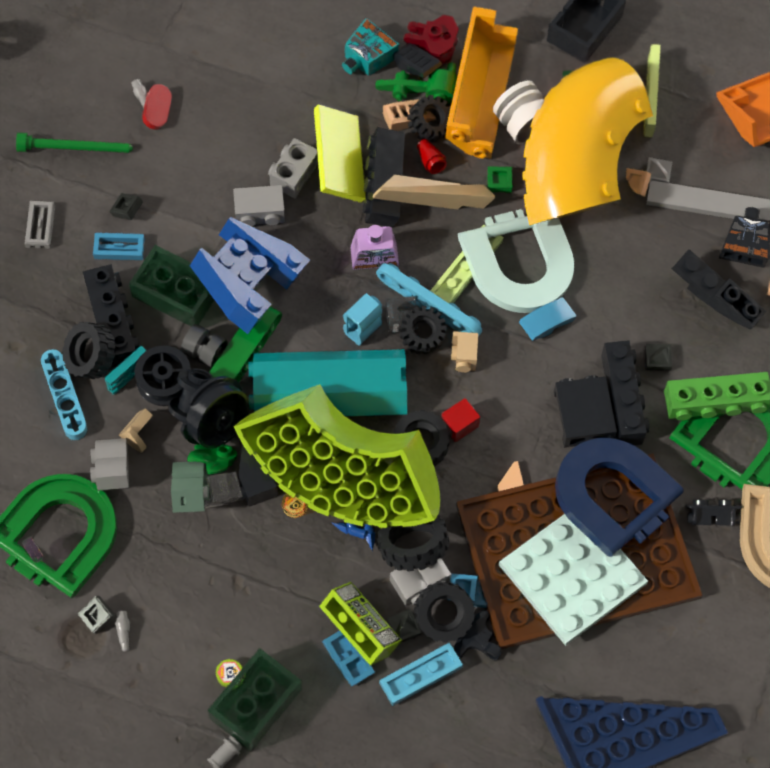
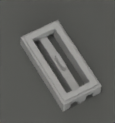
[25,201,55,249]

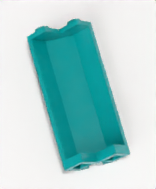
[248,349,407,416]

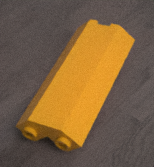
[446,6,518,159]

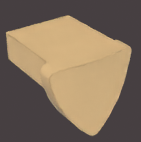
[119,408,153,453]

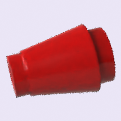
[416,139,447,174]

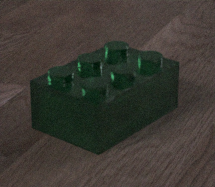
[129,245,214,327]
[207,648,302,752]

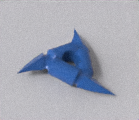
[331,522,375,552]

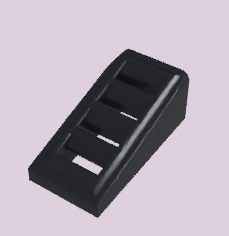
[393,43,442,78]

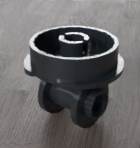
[168,369,249,449]

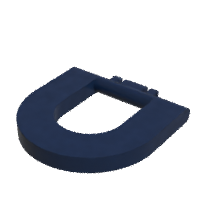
[555,438,684,557]

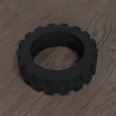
[377,514,449,571]

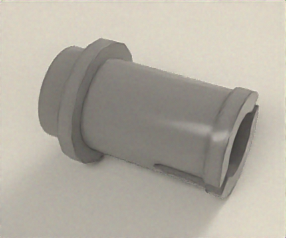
[207,736,242,768]

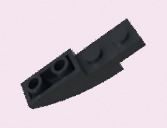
[671,249,767,330]

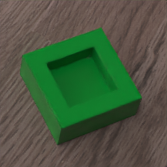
[487,167,512,193]

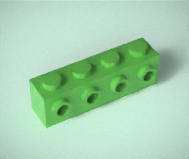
[664,372,770,421]

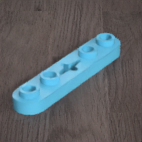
[376,263,482,337]

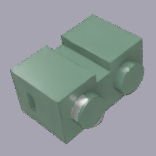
[171,462,210,514]

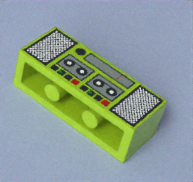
[319,582,402,666]

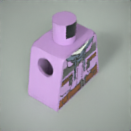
[351,225,399,269]

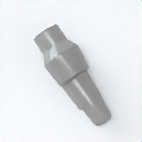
[131,79,147,108]
[115,611,130,652]

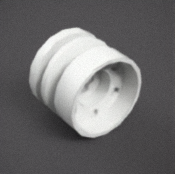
[493,81,545,145]

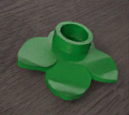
[187,445,237,475]

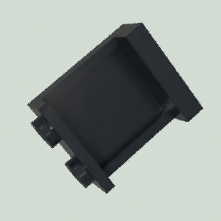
[554,375,617,448]

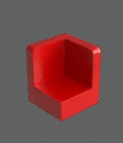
[441,398,480,442]

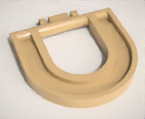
[740,484,770,588]

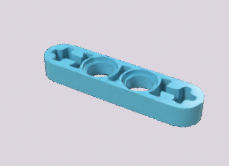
[41,349,87,440]

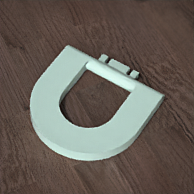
[458,209,574,313]

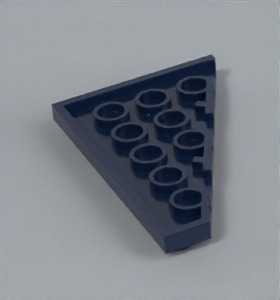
[535,696,728,768]

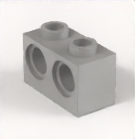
[268,138,318,198]

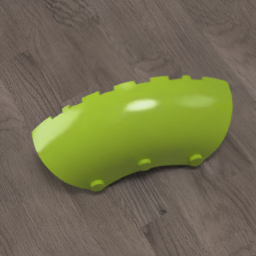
[234,384,440,528]

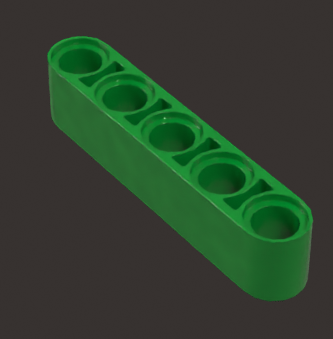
[209,306,282,383]

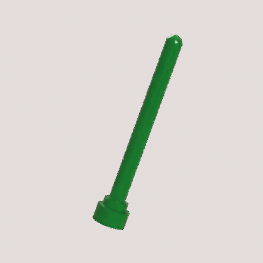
[16,133,133,153]

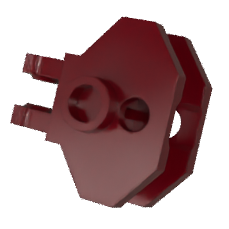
[403,15,459,66]

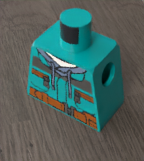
[342,18,399,75]

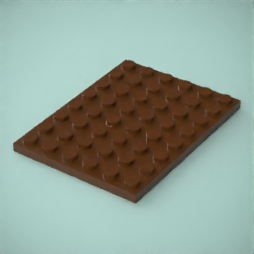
[456,454,702,649]

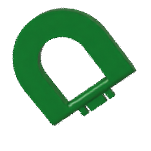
[669,408,770,490]
[0,474,117,598]

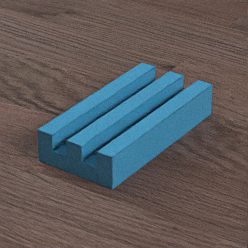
[93,233,145,260]

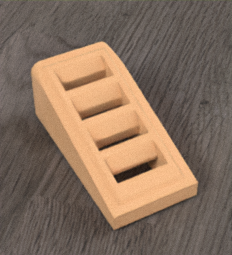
[383,99,436,131]

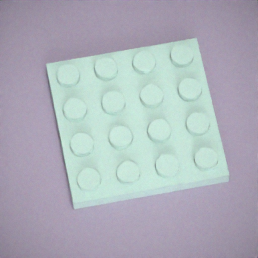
[499,514,648,646]

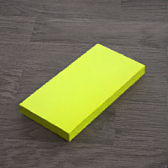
[314,105,366,202]

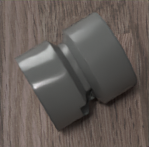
[181,324,228,368]

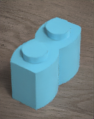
[343,293,382,346]

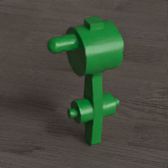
[375,62,457,105]

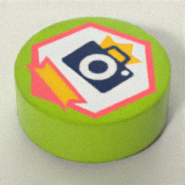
[216,659,243,688]

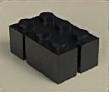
[546,0,626,64]

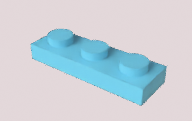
[379,643,463,706]

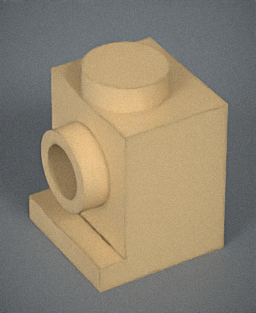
[451,331,478,373]

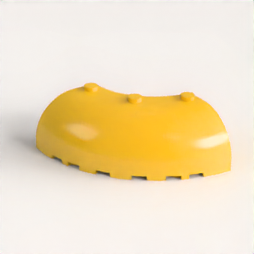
[523,58,653,225]

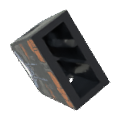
[719,207,769,268]

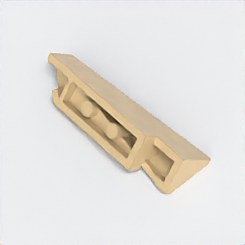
[373,175,495,210]

